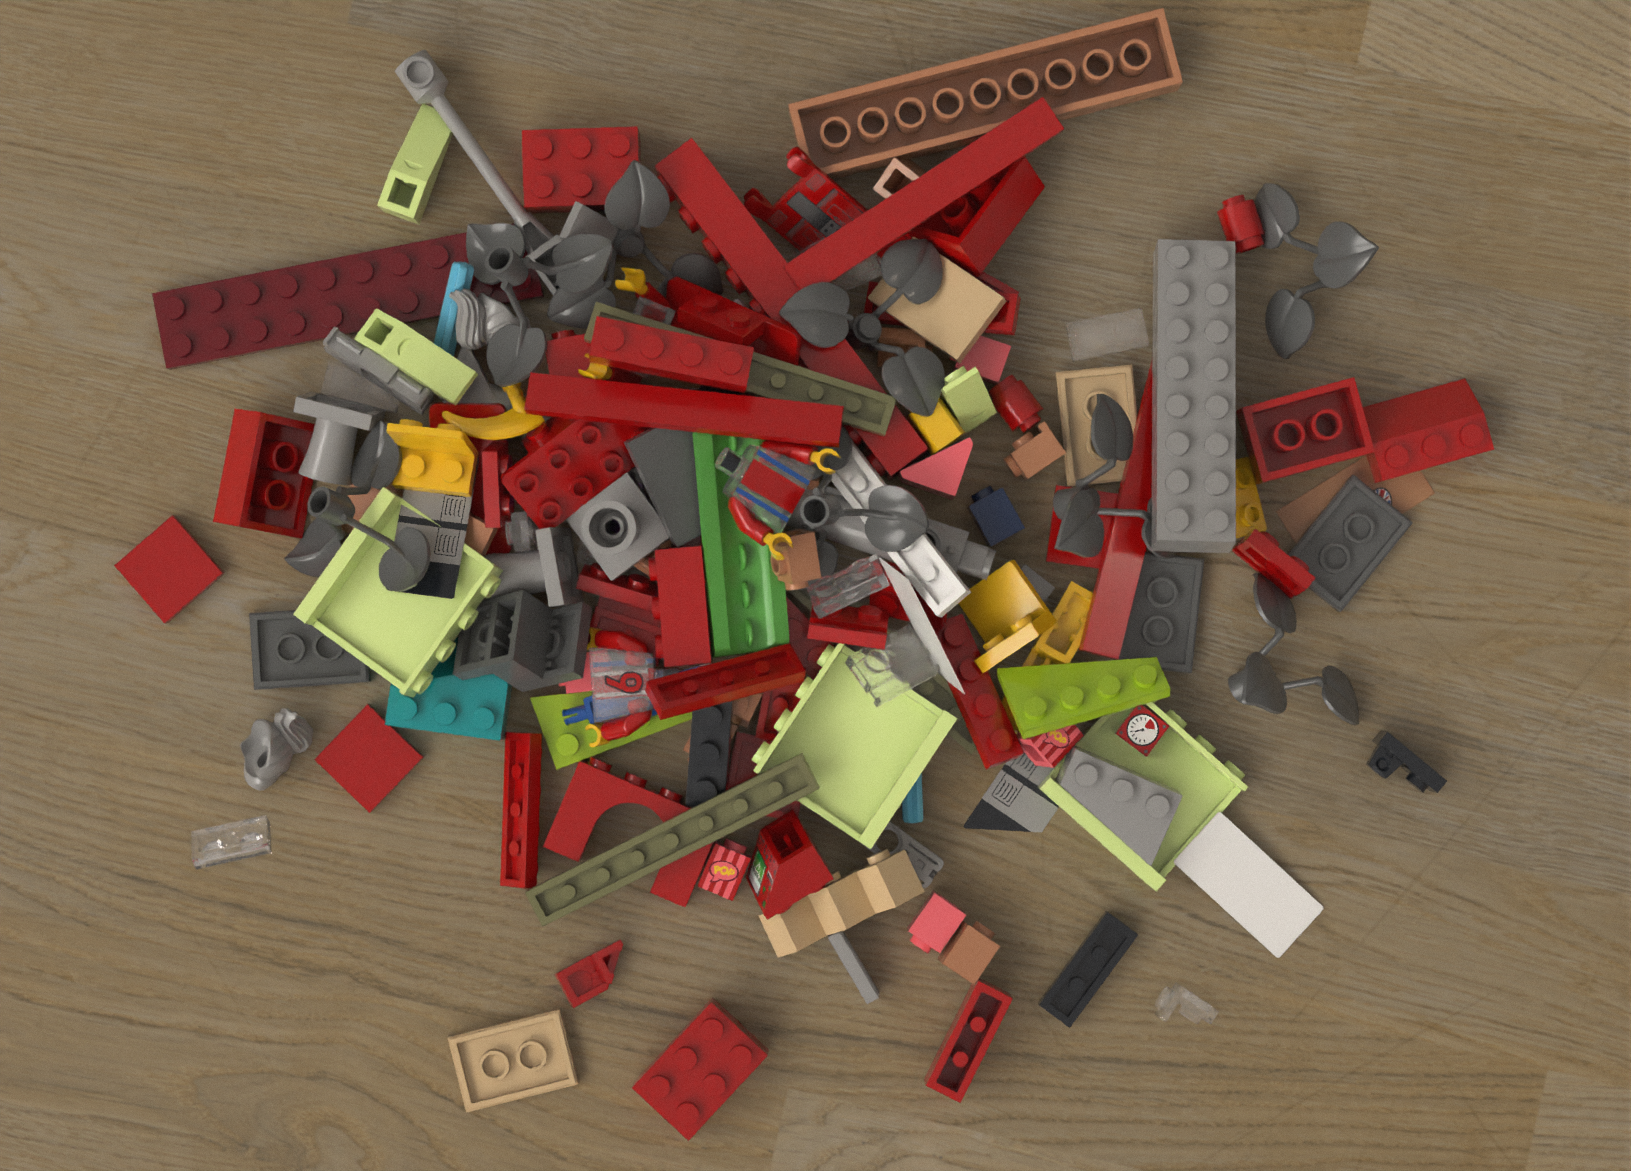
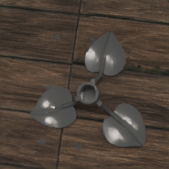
[547,160,723,329]
[1255,183,1379,359]
[466,223,614,387]
[779,239,945,417]
[1053,394,1177,559]
[284,420,431,592]
[785,425,929,590]
[1228,573,1360,726]

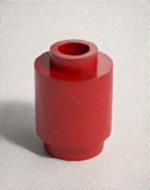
[1217,195,1265,255]
[988,374,1043,433]

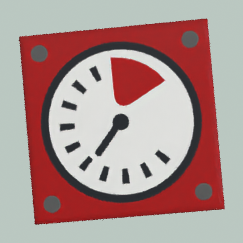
[1115,705,1169,757]

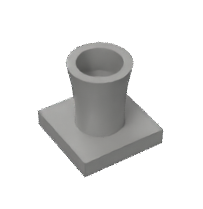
[293,392,386,485]
[566,472,669,581]
[486,527,584,607]

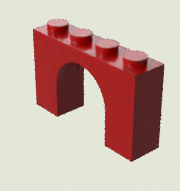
[543,756,713,907]

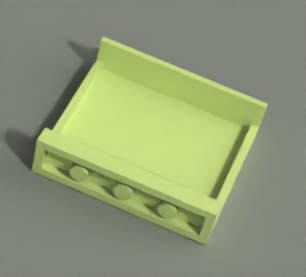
[293,487,503,698]
[752,643,958,849]
[1038,700,1248,892]

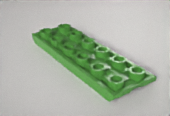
[692,432,789,658]

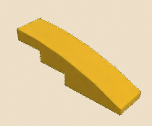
[1001,581,1093,734]

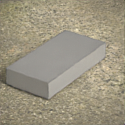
[828,931,879,1005]

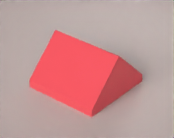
[898,437,973,500]

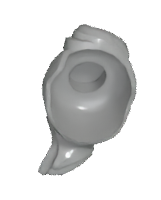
[449,288,531,350]
[240,708,313,791]

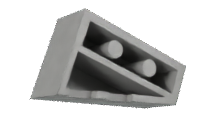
[1056,746,1183,866]

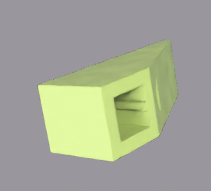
[377,104,453,225]
[354,308,478,405]
[940,366,997,436]

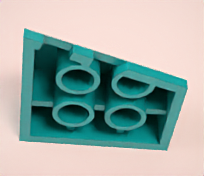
[385,637,512,741]

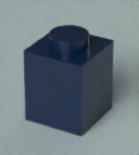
[967,485,1025,548]

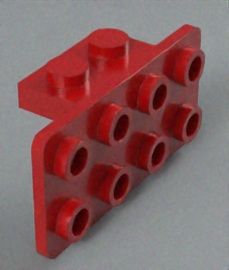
[665,276,802,366]
[429,402,514,555]
[501,417,651,529]

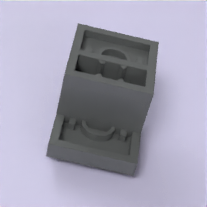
[453,590,592,692]

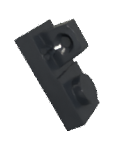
[1366,731,1447,793]

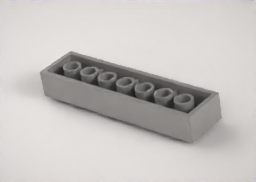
[1151,239,1236,553]

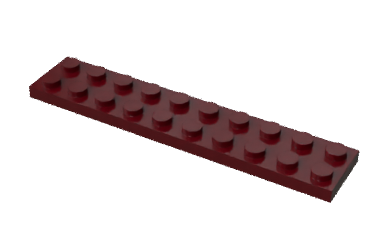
[152,223,544,370]

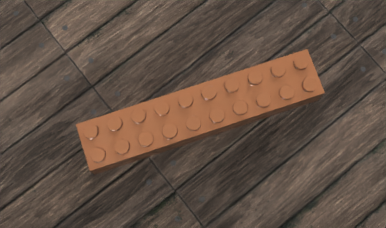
[788,8,1183,180]

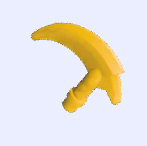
[442,382,545,440]

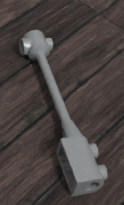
[395,50,562,296]

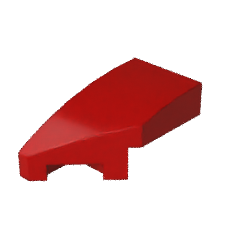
[554,939,623,1008]

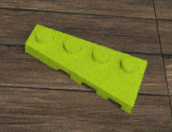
[997,657,1171,739]
[530,691,692,770]

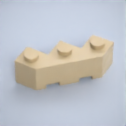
[759,849,925,958]

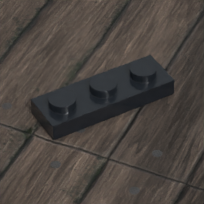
[685,700,734,807]
[1038,911,1138,1028]

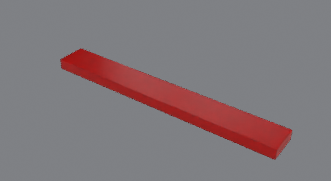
[783,97,1064,291]
[1079,361,1152,660]
[524,372,844,448]

